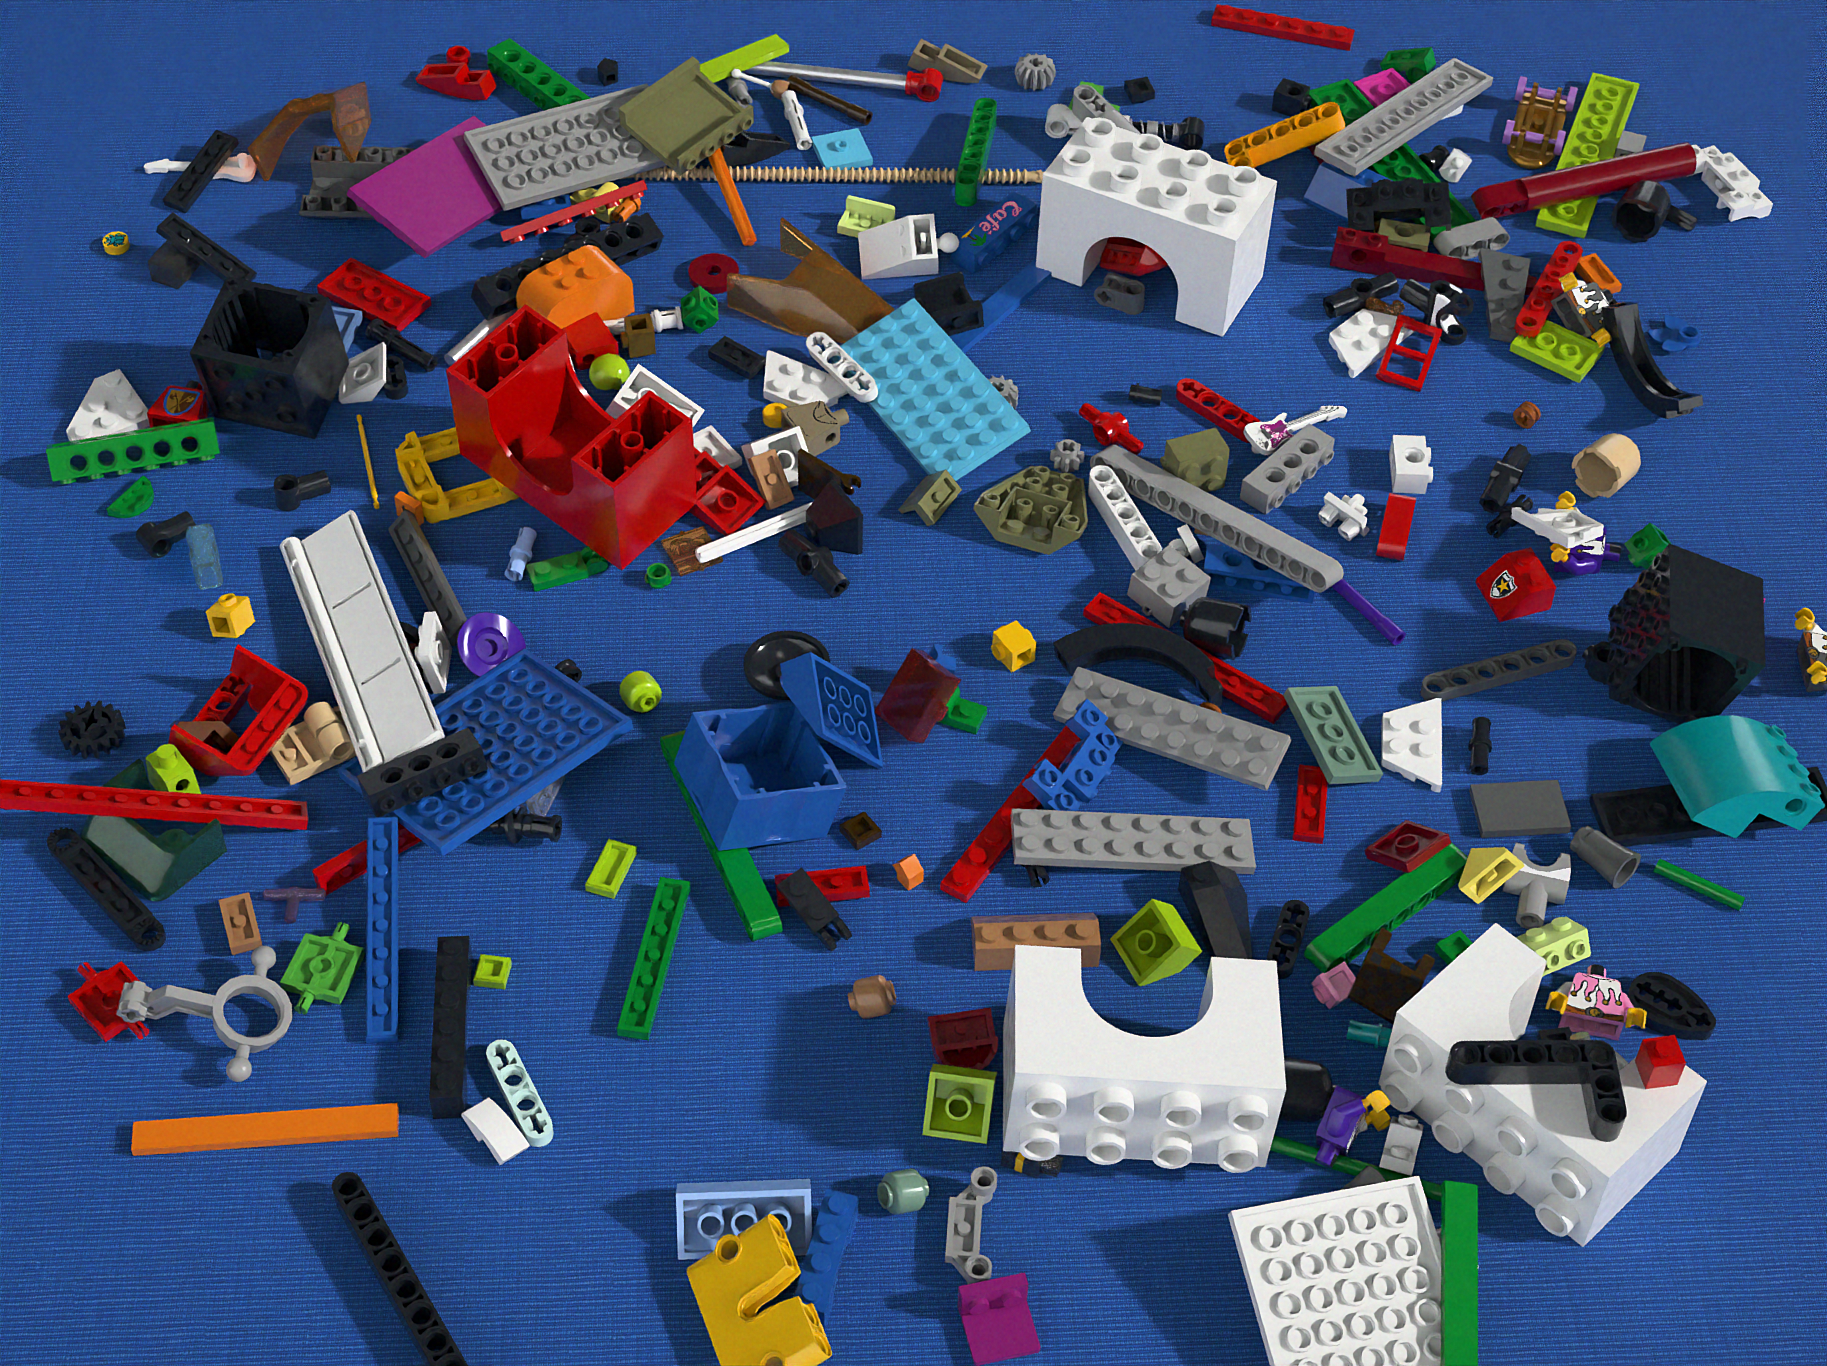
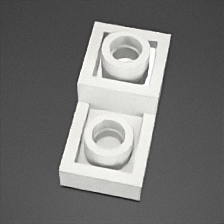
[461,1098,530,1165]

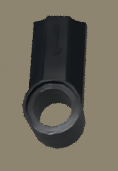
[274,470,331,511]
[136,511,198,558]

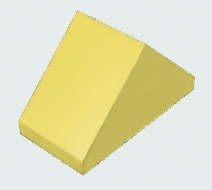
[1458,847,1524,904]

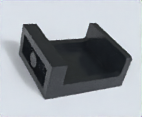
[913,272,984,336]

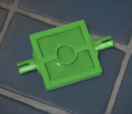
[280,922,365,1015]

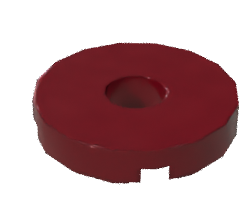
[688,253,740,294]

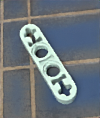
[486,1040,554,1147]

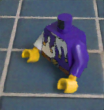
[1550,491,1621,577]
[1314,1085,1391,1168]

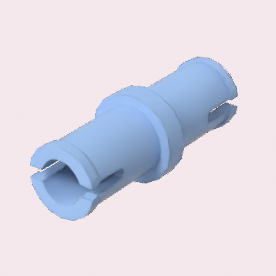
[505,527,537,581]

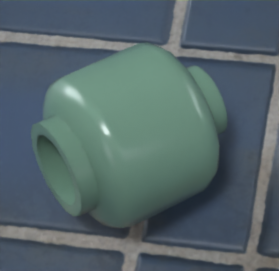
[877,1168,929,1215]

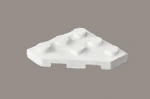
[66,369,150,441]

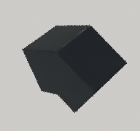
[597,58,619,86]

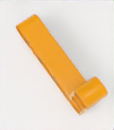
[1224,102,1345,169]

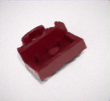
[927,1007,998,1070]

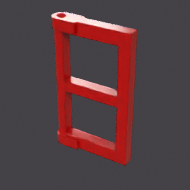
[1376,315,1443,392]

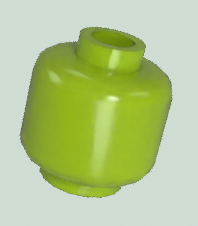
[619,670,662,714]

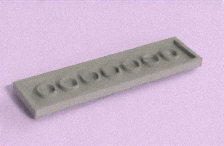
[1053,667,1291,791]
[1011,808,1256,874]

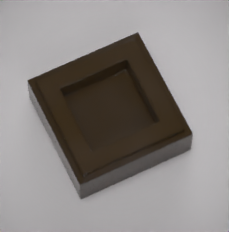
[840,811,882,850]

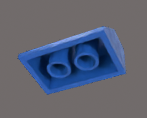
[1303,161,1393,224]

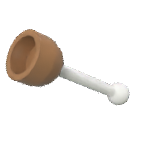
[731,69,790,100]

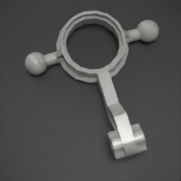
[117,946,292,1082]

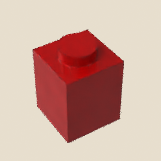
[1635,1035,1686,1089]

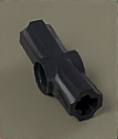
[1479,444,1532,514]
[778,529,850,598]

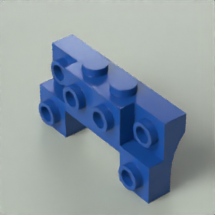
[1022,699,1123,811]

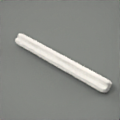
[695,502,813,563]

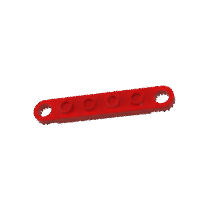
[1514,241,1583,338]

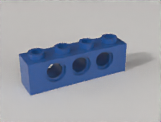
[1203,544,1315,604]

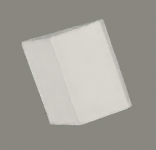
[339,342,386,404]

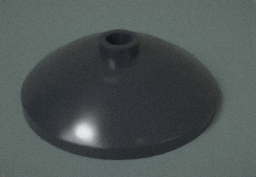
[743,631,831,700]

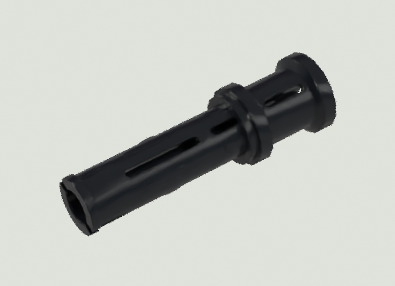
[365,318,438,372]

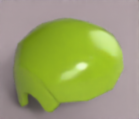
[589,353,631,390]

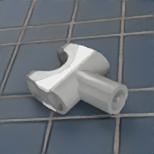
[1502,843,1571,929]

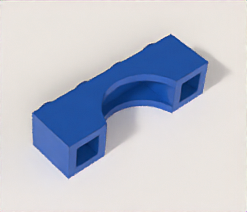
[794,1189,858,1332]

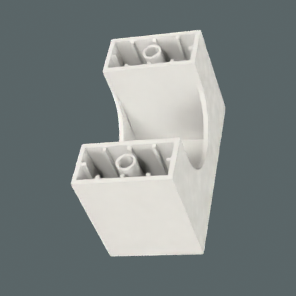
[1036,117,1277,337]
[1378,923,1707,1247]
[1003,945,1286,1173]

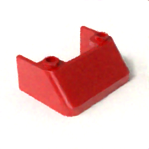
[1100,237,1169,276]
[168,644,308,777]

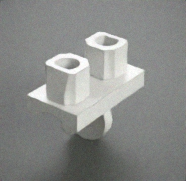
[1318,492,1369,541]

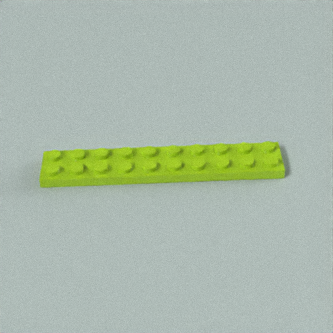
[1535,72,1640,239]

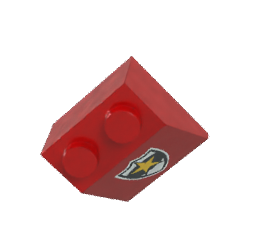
[1475,547,1556,622]

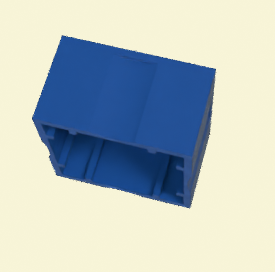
[674,702,847,851]

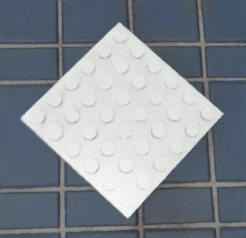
[1228,1176,1441,1366]

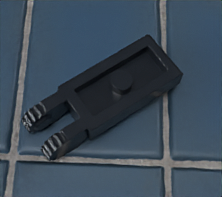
[777,867,852,951]

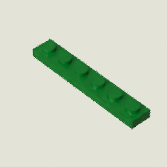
[617,877,691,1041]

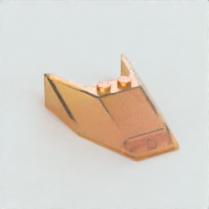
[247,81,372,181]
[727,217,895,343]

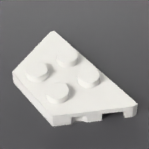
[1328,309,1415,378]
[763,350,853,408]
[1511,507,1604,548]
[1381,698,1442,793]

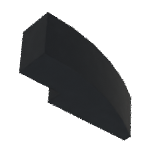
[720,131,790,166]

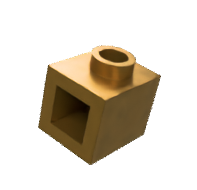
[620,313,656,358]

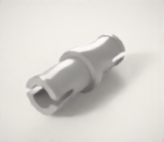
[724,76,752,109]

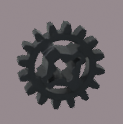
[58,701,126,759]

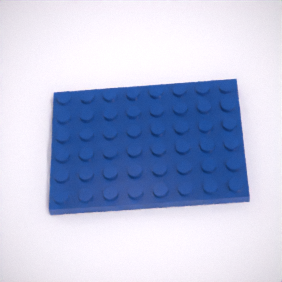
[337,649,633,856]

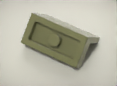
[898,469,962,526]

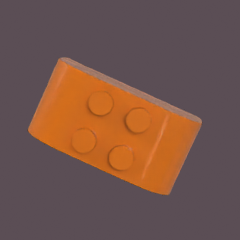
[516,245,635,329]

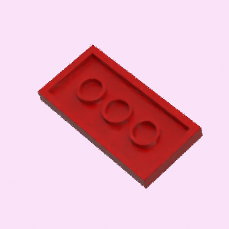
[317,257,431,332]

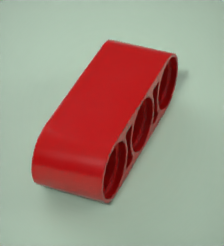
[1376,493,1416,561]

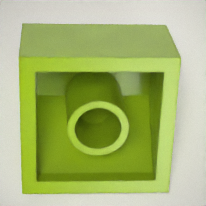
[1110,899,1202,986]
[922,1064,997,1144]

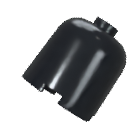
[1611,180,1671,242]
[1179,597,1252,660]
[1278,1056,1336,1122]

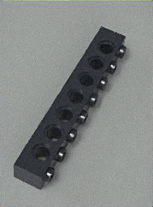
[471,212,664,321]

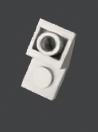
[1379,1114,1424,1176]

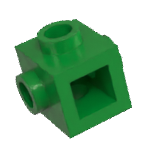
[681,285,719,334]
[1624,523,1672,570]

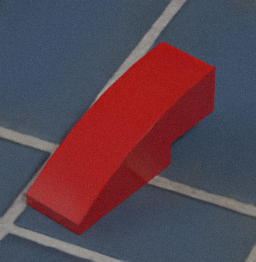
[415,63,497,100]

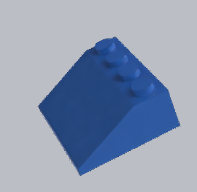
[780,652,883,769]

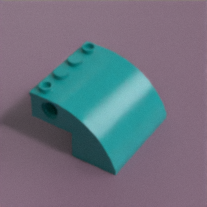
[1650,715,1825,838]

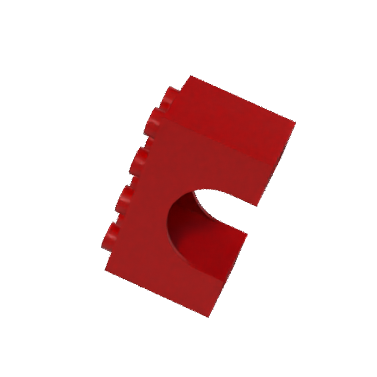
[446,304,697,571]

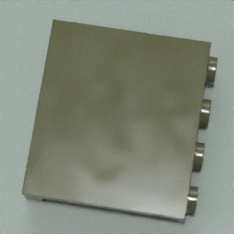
[618,56,754,176]

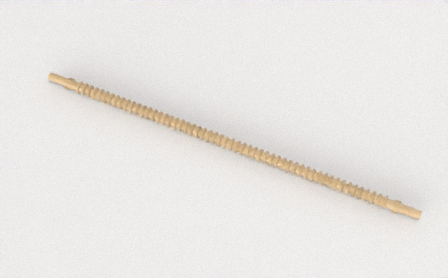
[621,165,1044,184]

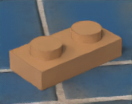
[748,448,795,510]
[218,892,263,955]

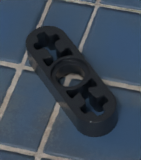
[1266,900,1310,979]

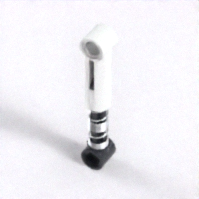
[1045,104,1205,151]

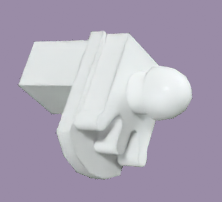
[1439,148,1472,182]

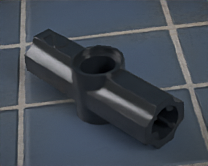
[1323,272,1399,319]

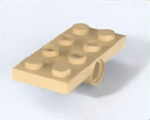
[269,702,357,785]

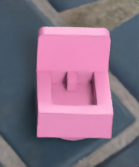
[1311,962,1356,1009]

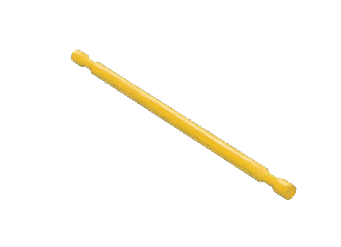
[356,414,380,509]

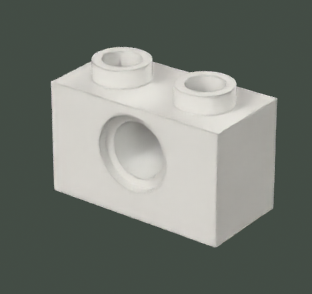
[1389,435,1433,494]

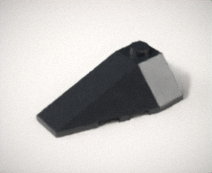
[1178,860,1252,959]

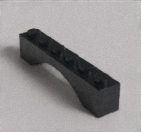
[429,936,473,1119]

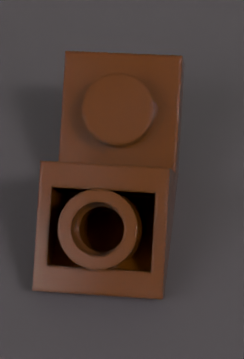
[169,721,239,750]

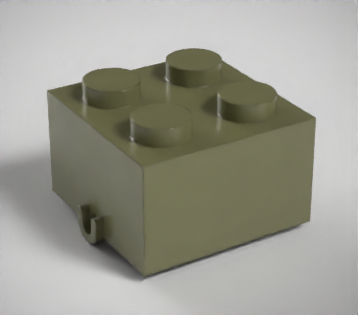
[1160,427,1230,492]

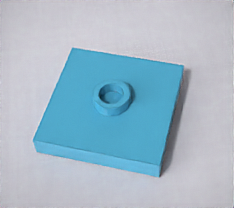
[811,128,873,170]

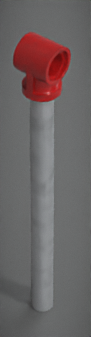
[741,61,944,102]

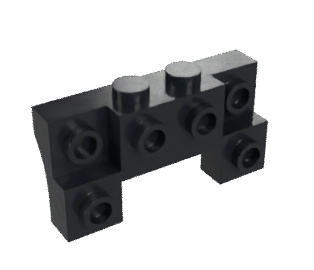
[1346,177,1451,233]

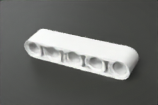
[1088,465,1162,571]

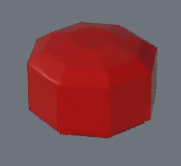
[446,45,471,65]

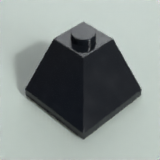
[804,480,863,555]

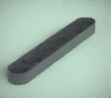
[1420,639,1577,702]

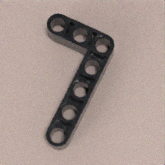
[1445,1040,1627,1142]

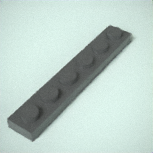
[388,510,467,646]

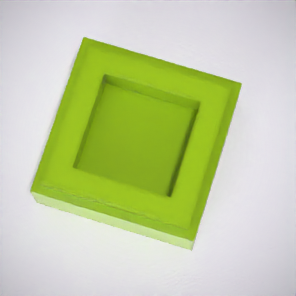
[473,954,512,990]

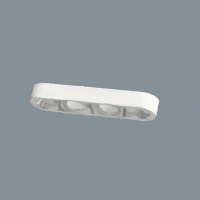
[806,332,878,403]

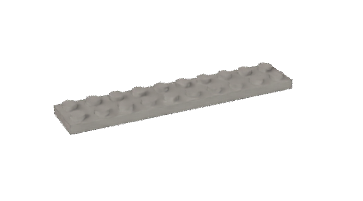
[1314,58,1493,176]

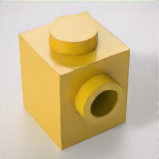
[206,593,255,638]
[991,620,1036,673]

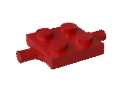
[68,961,149,1042]

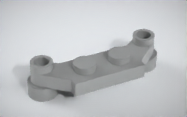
[945,1166,997,1284]

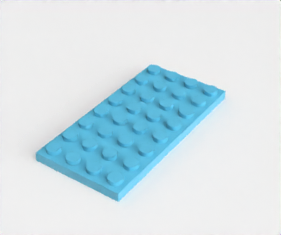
[829,298,1031,481]

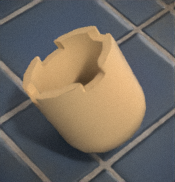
[1571,433,1641,498]

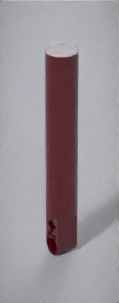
[1471,142,1697,219]

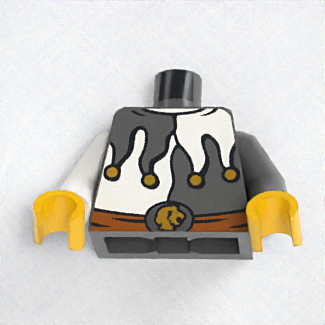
[1550,272,1613,348]
[1795,607,1827,692]

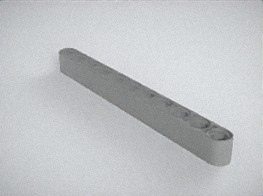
[1090,445,1344,593]

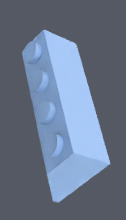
[676,1179,812,1260]

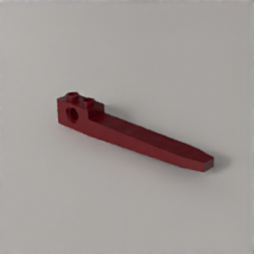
[1330,226,1537,295]

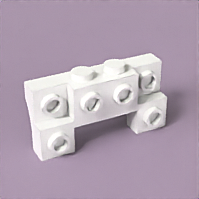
[1686,144,1773,222]

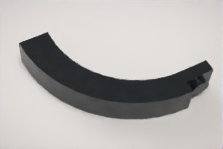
[1601,302,1703,419]
[1053,623,1223,707]

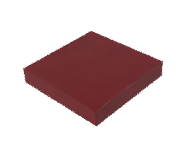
[1364,820,1451,874]

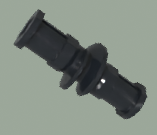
[482,806,562,844]

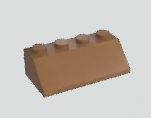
[970,913,1101,971]

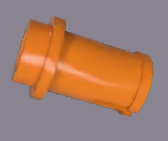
[611,196,641,224]

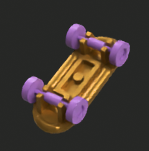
[1502,76,1578,169]

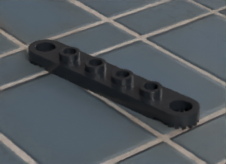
[47,827,166,951]

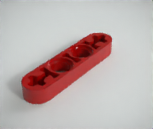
[1176,378,1261,443]
[193,673,253,747]

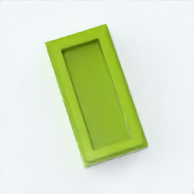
[585,839,637,899]

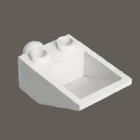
[858,214,959,280]

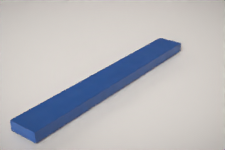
[949,258,1052,354]
[366,817,399,1043]

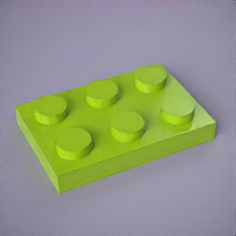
[1509,320,1605,383]

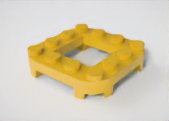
[395,427,519,523]

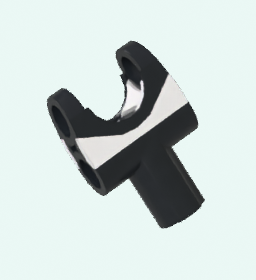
[1399,279,1474,345]

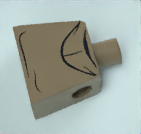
[781,401,849,456]

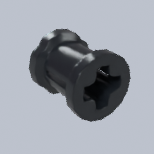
[1418,144,1450,173]

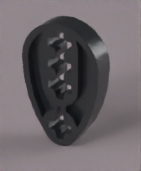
[1627,972,1716,1040]

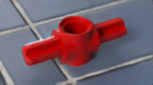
[1079,403,1144,455]

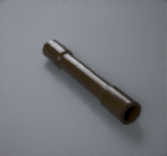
[787,75,873,125]

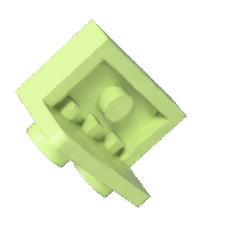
[837,195,895,238]
[1516,916,1591,977]

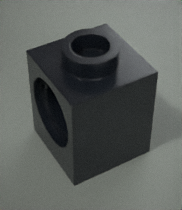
[1272,78,1312,117]

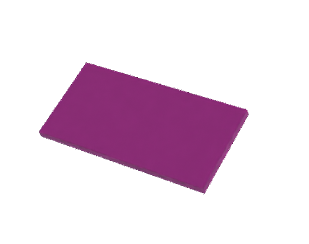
[347,116,503,258]

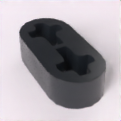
[383,356,408,400]

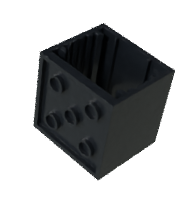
[190,277,349,439]
[1607,543,1766,725]

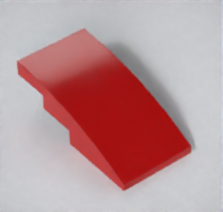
[688,447,766,536]

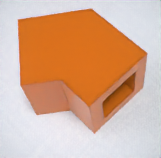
[893,854,924,891]

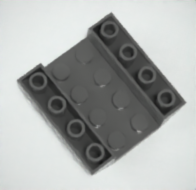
[299,145,414,220]

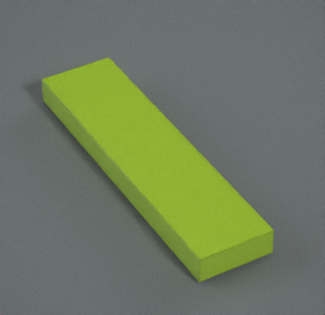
[700,34,789,83]

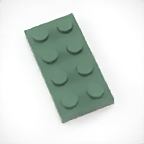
[1283,686,1383,784]

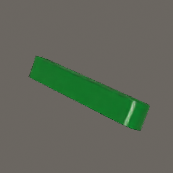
[955,98,997,207]
[1304,842,1468,973]

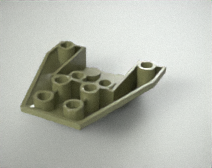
[974,465,1088,555]

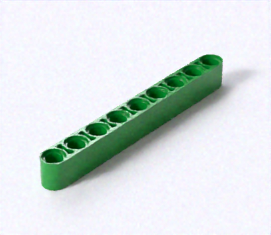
[660,729,783,942]

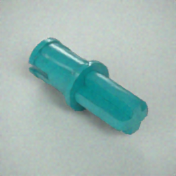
[1347,1019,1392,1049]

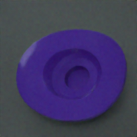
[457,612,526,677]

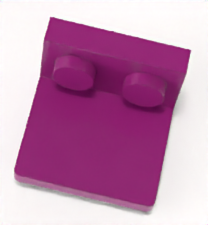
[957,1272,1041,1366]

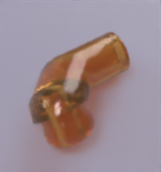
[1366,296,1405,317]

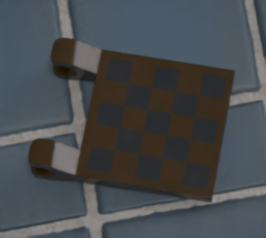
[798,448,861,512]
[1347,928,1435,1024]

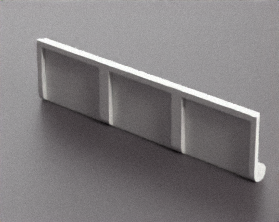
[280,510,445,773]

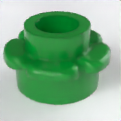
[644,563,672,589]

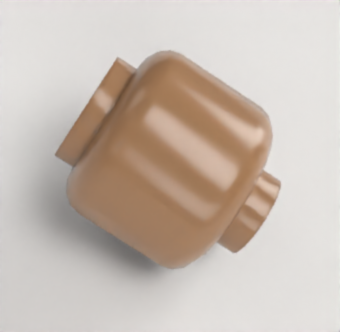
[848,975,896,1019]

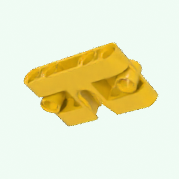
[687,1214,832,1366]

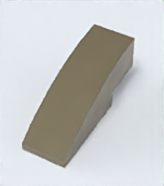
[907,38,987,83]

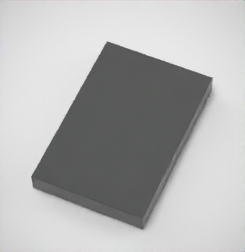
[1469,780,1571,838]

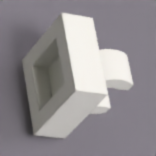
[1169,524,1204,564]

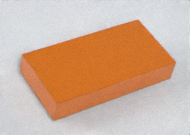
[1575,253,1622,294]

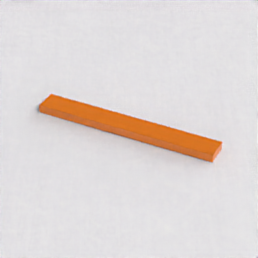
[131,1103,399,1156]

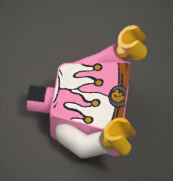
[1545,964,1647,1041]

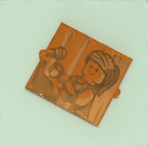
[661,526,723,576]

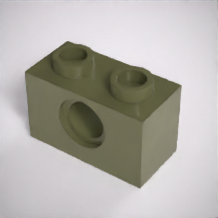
[1378,218,1431,252]

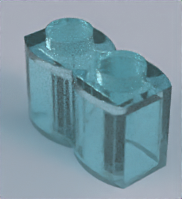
[186,523,223,590]

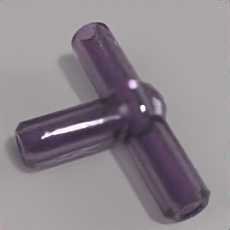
[263,886,326,924]

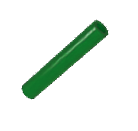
[1653,859,1746,911]

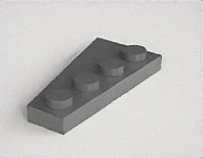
[1478,248,1530,343]

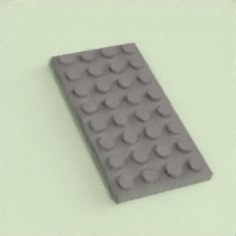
[464,83,667,211]

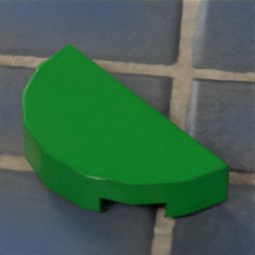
[107,475,154,518]

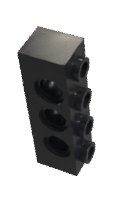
[357,728,488,817]

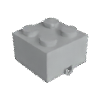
[1127,545,1211,628]

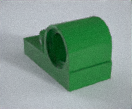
[1380,47,1436,83]
[922,678,987,735]

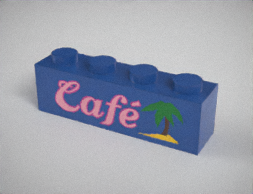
[950,191,1038,274]

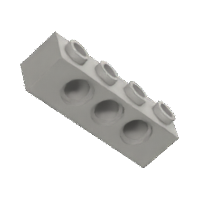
[1240,423,1335,515]

